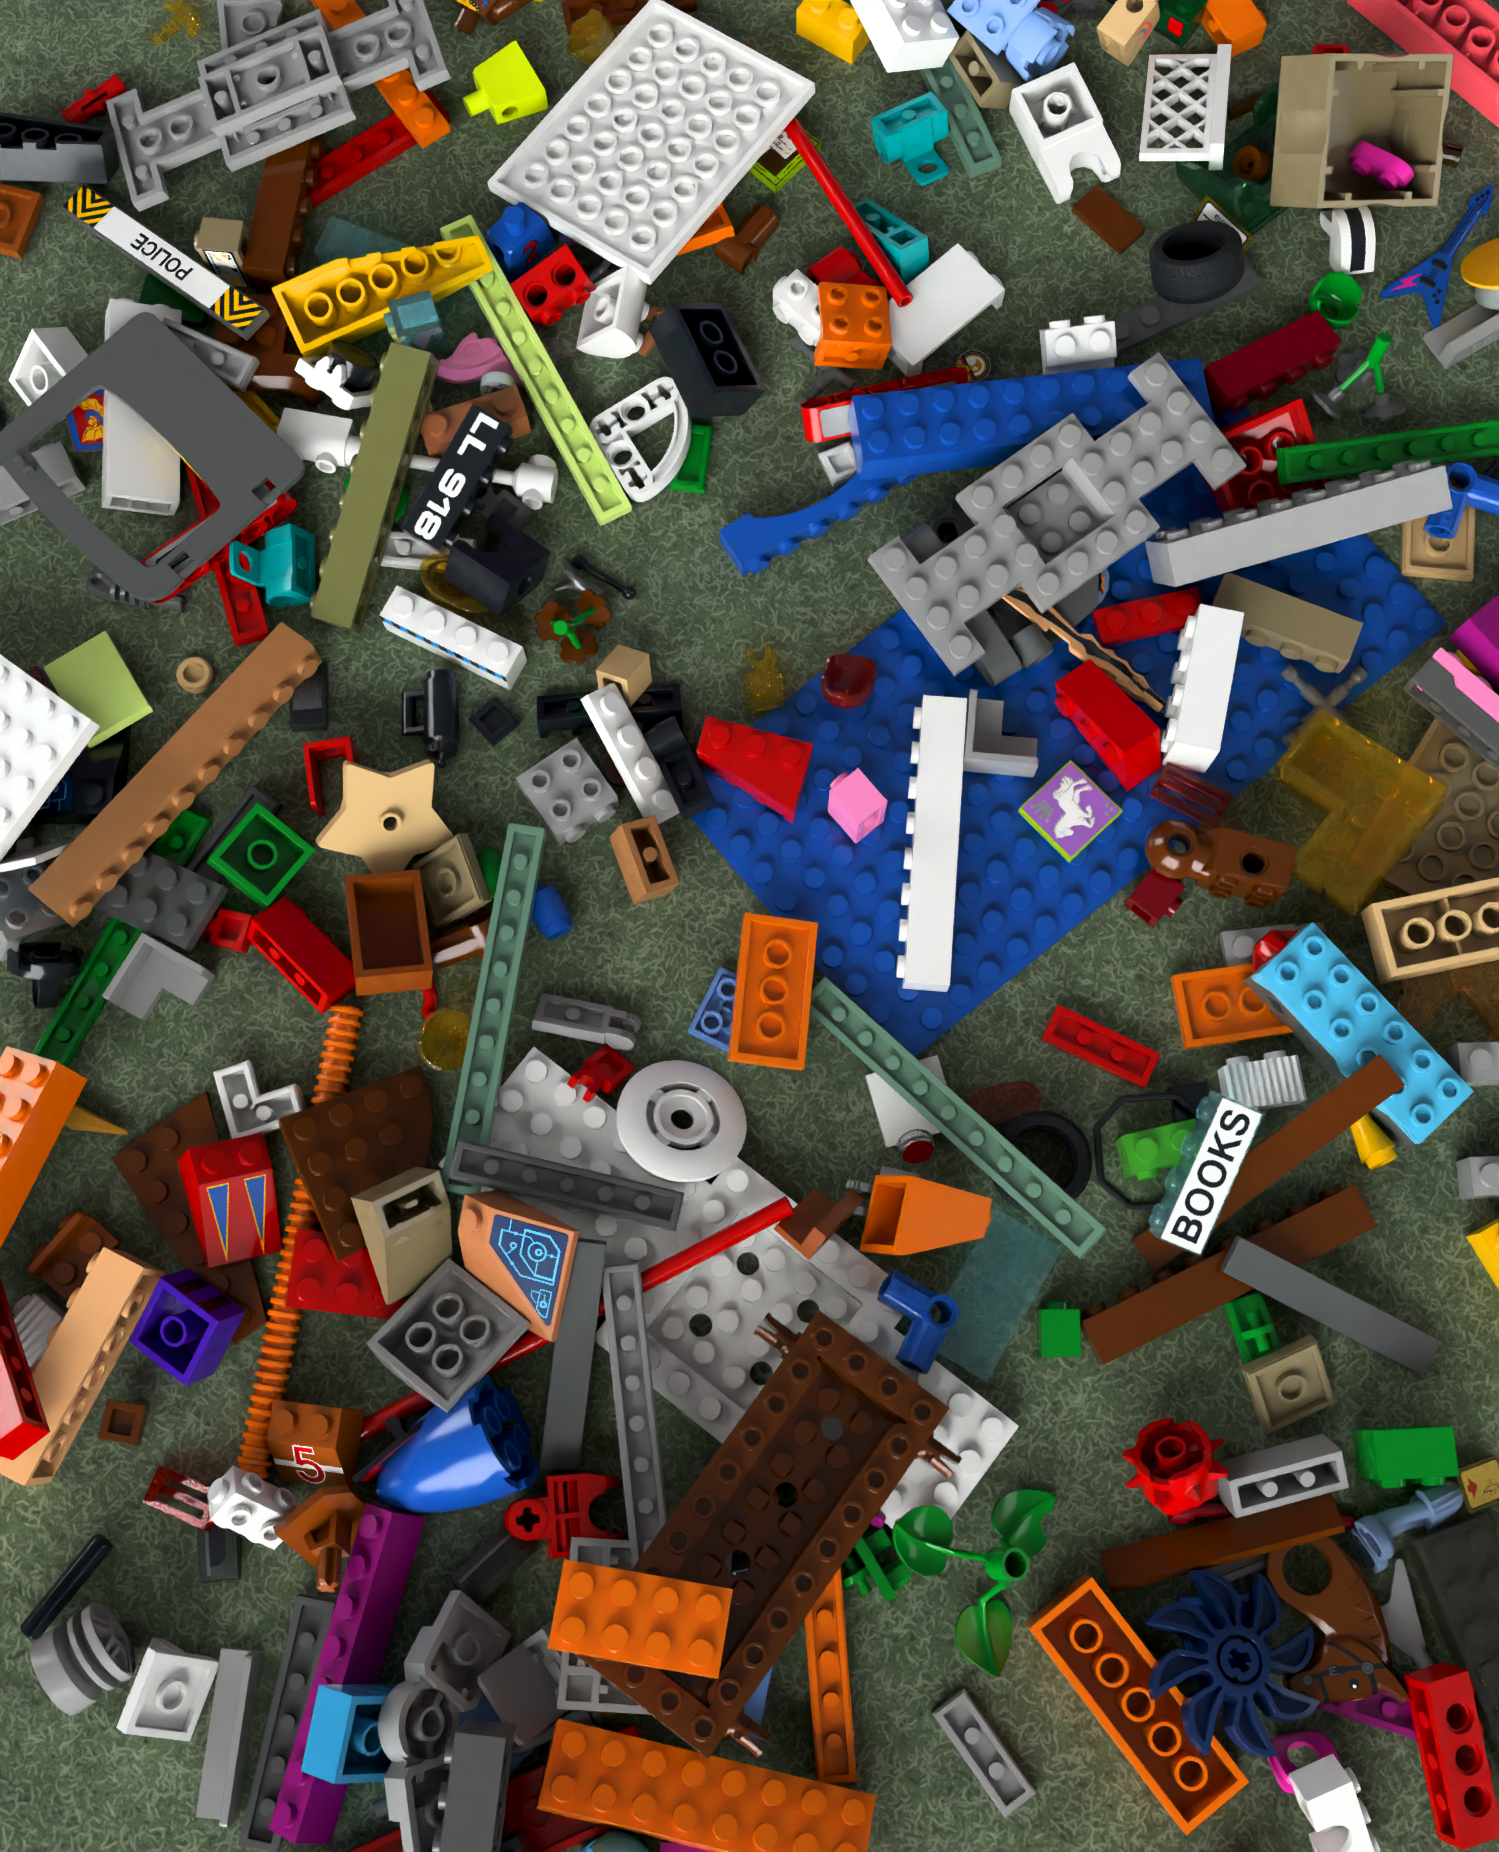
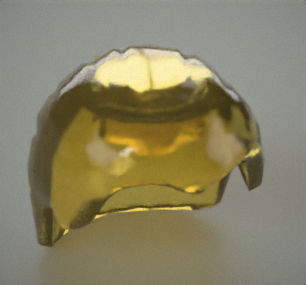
[566,9,616,65]
[417,1007,471,1071]

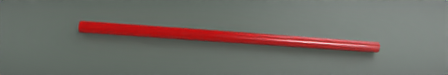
[360,1196,795,1442]

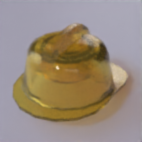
[420,553,490,613]

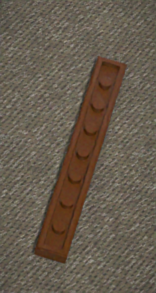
[1131,1054,1405,1272]

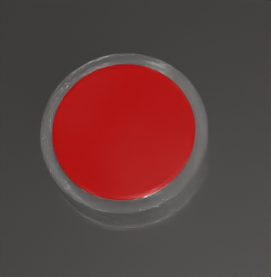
[896,1129,936,1165]

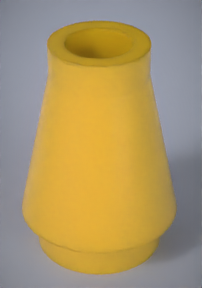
[1350,1113,1397,1170]

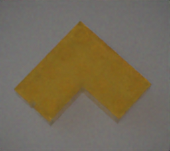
[1276,708,1448,917]

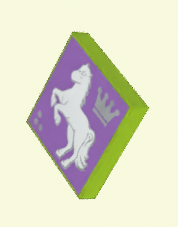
[1018,760,1123,863]

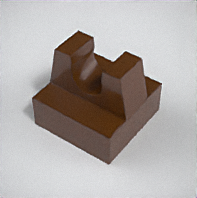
[98,1399,149,1445]

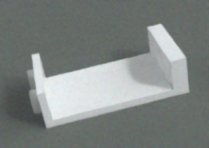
[887,243,1005,377]

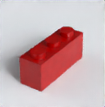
[247,896,355,1014]

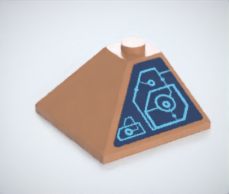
[458,1190,580,1342]

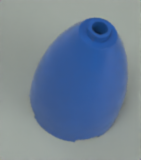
[375,1375,540,1513]

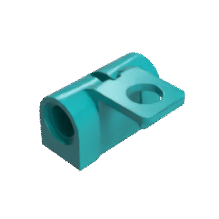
[871,91,949,186]
[229,523,316,608]

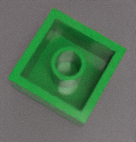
[206,802,315,910]
[1352,1425,1459,1488]

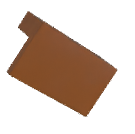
[774,1187,863,1260]

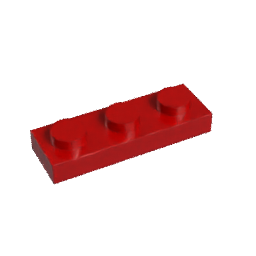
[1091,587,1202,648]
[1041,1005,1160,1089]

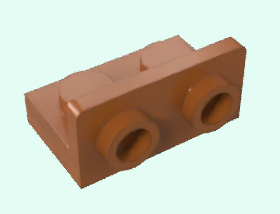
[26,1211,122,1301]

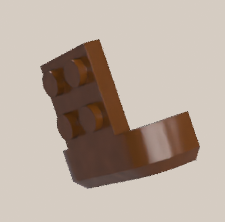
[215,294,324,407]

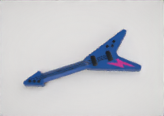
[1380,185,1494,329]

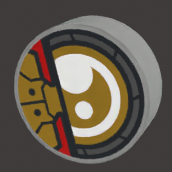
[956,350,991,383]

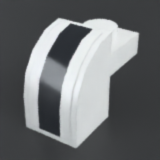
[1320,205,1376,275]

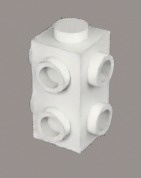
[773,269,821,346]
[207,1466,297,1550]

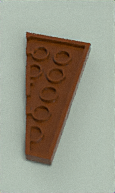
[111,1092,269,1344]

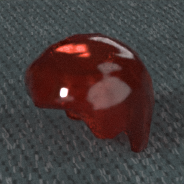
[820,653,876,710]

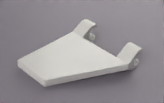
[0,825,88,872]

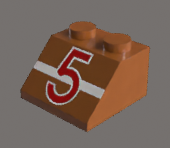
[267,1400,365,1489]

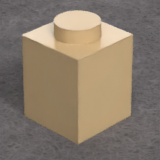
[596,644,652,708]

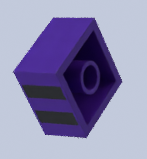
[129,1268,246,1386]

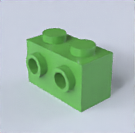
[1115,1118,1203,1181]

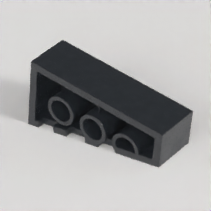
[0,112,119,184]

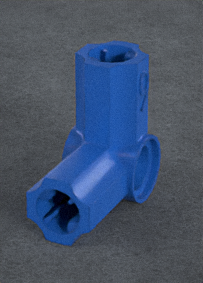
[1423,462,1499,539]
[877,1270,959,1374]

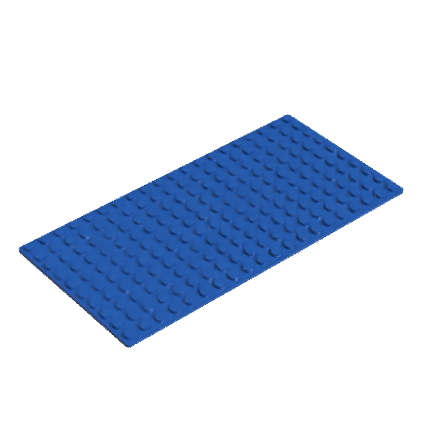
[691,408,1445,1057]

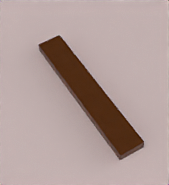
[1099,1493,1345,1594]

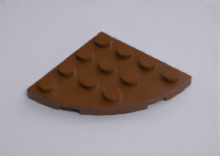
[278,1065,432,1263]

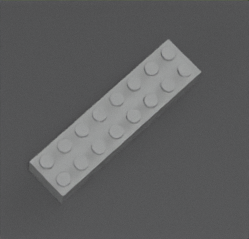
[1145,460,1453,587]

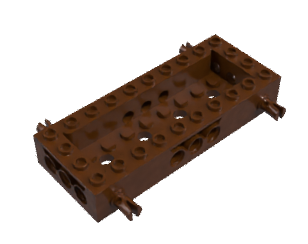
[575,1311,962,1759]

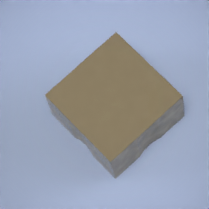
[1270,53,1454,208]

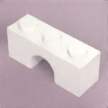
[1288,1754,1380,1852]

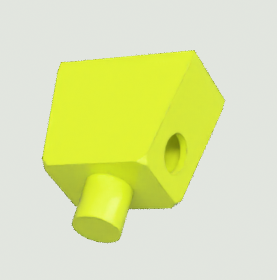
[463,40,549,125]

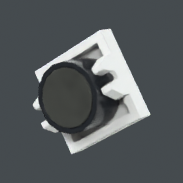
[294,340,380,410]

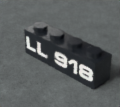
[401,404,514,555]

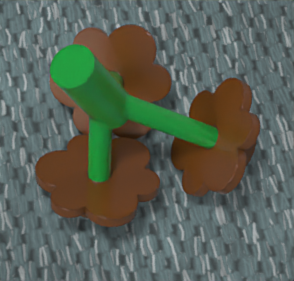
[534,589,612,665]

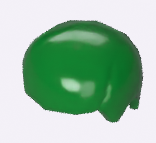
[1308,272,1363,329]

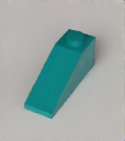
[853,197,930,285]

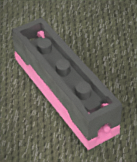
[1402,647,1499,771]

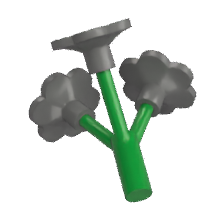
[1309,332,1406,421]

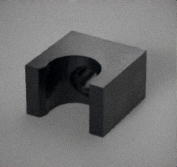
[443,513,551,616]

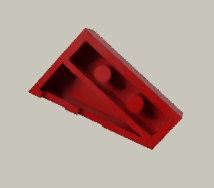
[1055,659,1162,792]
[697,716,813,824]

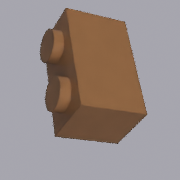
[609,815,680,905]

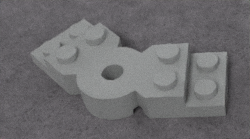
[378,1590,512,1852]

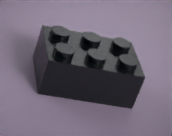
[649,303,766,418]

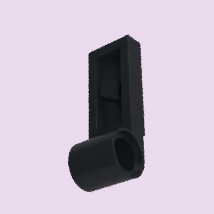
[642,715,717,820]

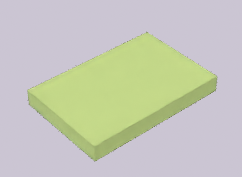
[43,630,153,749]

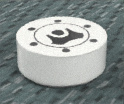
[480,371,516,396]

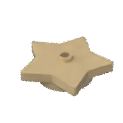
[316,759,454,873]

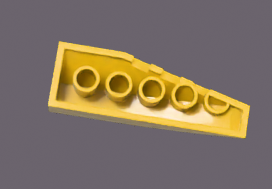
[271,235,494,357]

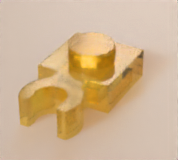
[743,646,784,712]

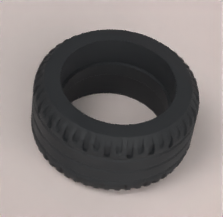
[1149,220,1244,304]
[992,1111,1092,1212]

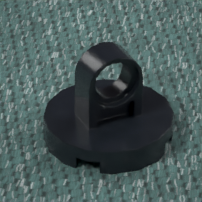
[7,941,84,1009]

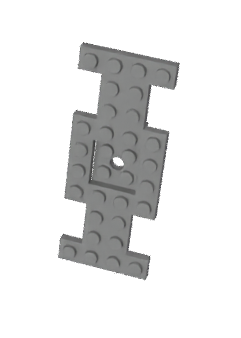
[106,0,451,212]

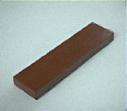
[561,0,697,35]

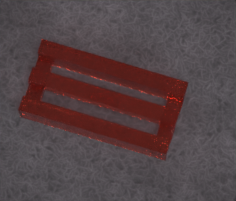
[1149,761,1233,829]
[142,1465,214,1532]

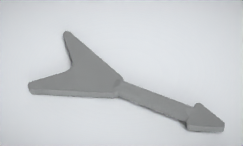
[1379,1558,1485,1746]

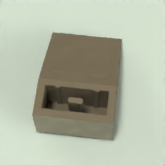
[351,1166,452,1305]

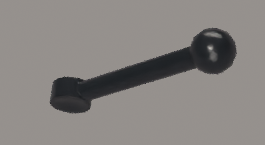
[572,554,636,600]

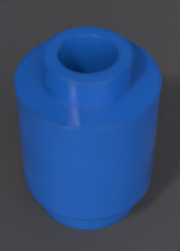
[531,883,573,940]

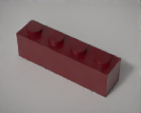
[1203,310,1341,418]

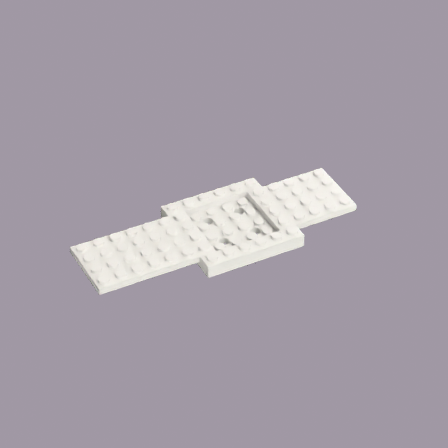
[438,1047,1019,1529]

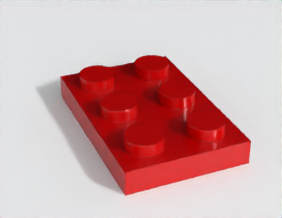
[284,1229,405,1319]

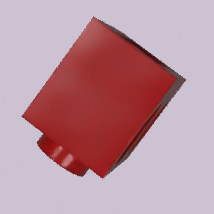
[510,244,597,328]

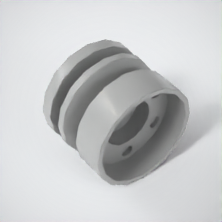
[30,1602,138,1716]

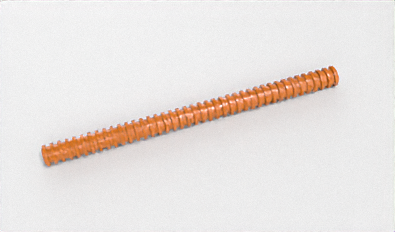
[237,1004,364,1481]

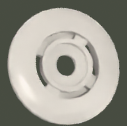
[616,1060,747,1182]

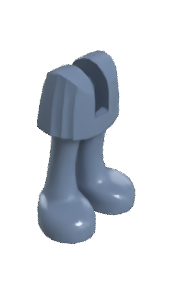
[1351,1480,1463,1573]

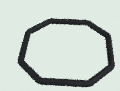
[1093,1092,1210,1210]

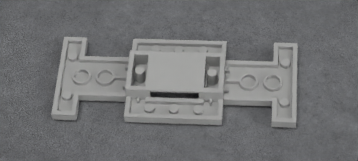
[868,352,1247,676]

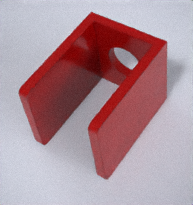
[303,736,360,816]

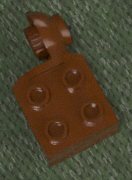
[1145,819,1298,909]

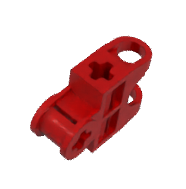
[504,1473,623,1559]

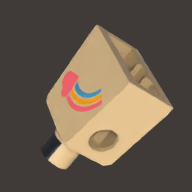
[1097,0,1160,66]

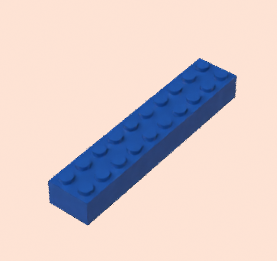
[848,358,1214,481]

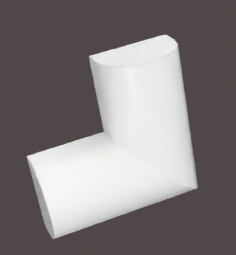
[213,1060,307,1139]

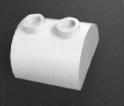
[576,265,650,359]

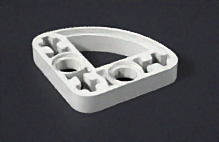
[589,377,692,502]

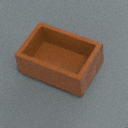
[345,869,433,996]

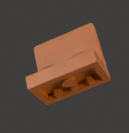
[814,282,892,370]

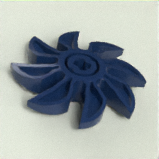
[1144,1570,1320,1757]

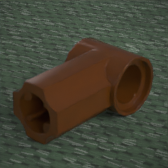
[714,205,779,275]
[429,910,492,969]

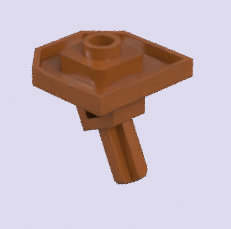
[273,1485,367,1593]

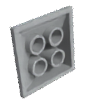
[367,1257,531,1413]

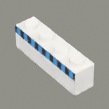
[379,586,527,690]

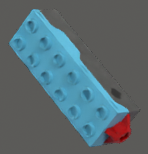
[1242,922,1474,1146]

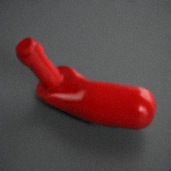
[421,978,438,1022]

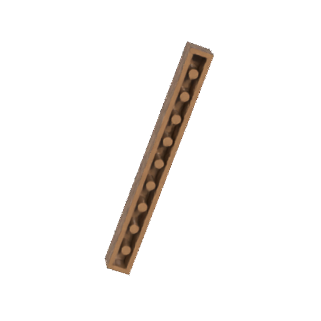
[28,622,322,928]

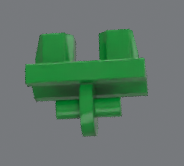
[1222,1292,1281,1364]
[842,1527,911,1603]

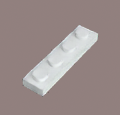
[580,682,680,824]

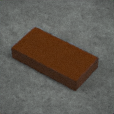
[1072,185,1146,255]

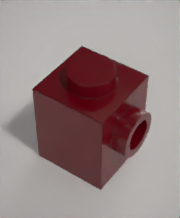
[1124,868,1185,928]

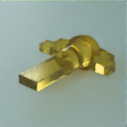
[149,0,199,47]

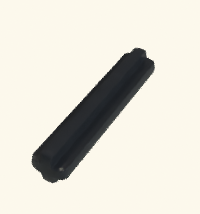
[20,1534,113,1640]

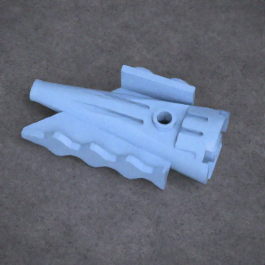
[947,0,1075,83]

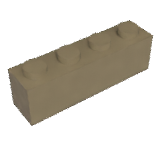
[1210,572,1363,674]

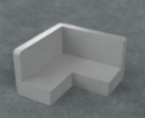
[963,689,1039,778]
[102,933,215,1021]

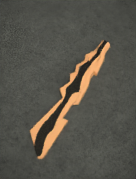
[1002,589,1166,713]

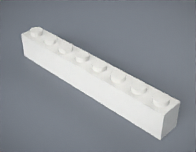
[896,695,967,992]

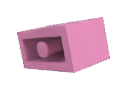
[828,768,887,844]

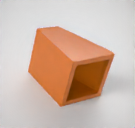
[859,1175,992,1256]

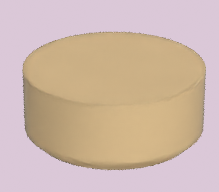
[176,657,214,693]

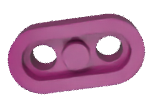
[1348,141,1414,191]

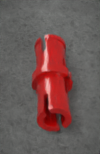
[60,74,128,124]

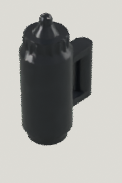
[401,669,460,768]

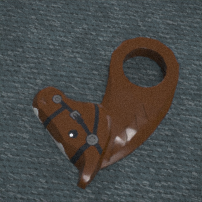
[1264,1537,1410,1705]

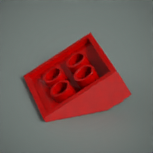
[1200,398,1329,514]

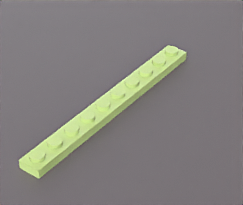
[440,215,632,526]

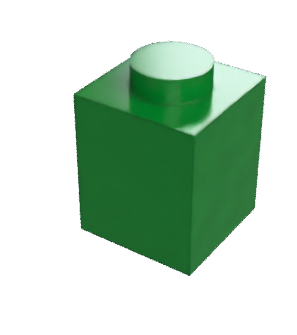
[1037,1302,1081,1357]

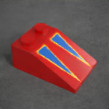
[177,1132,282,1270]

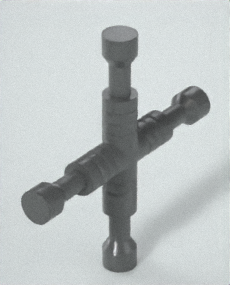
[790,334,861,409]
[1281,665,1370,750]

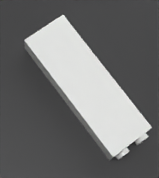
[101,298,182,516]

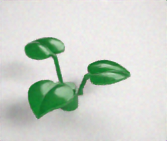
[893,1489,1056,1677]

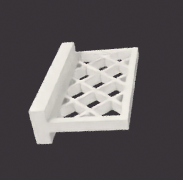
[1139,44,1232,170]

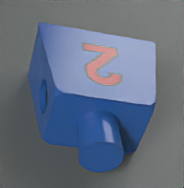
[486,202,557,284]

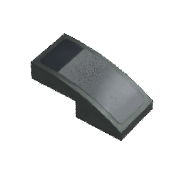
[289,663,329,733]

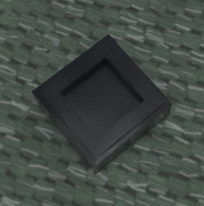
[469,696,520,747]

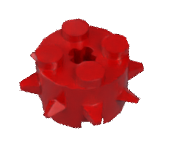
[1122,1418,1229,1516]

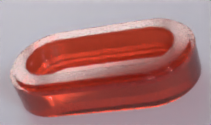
[967,1080,1041,1126]

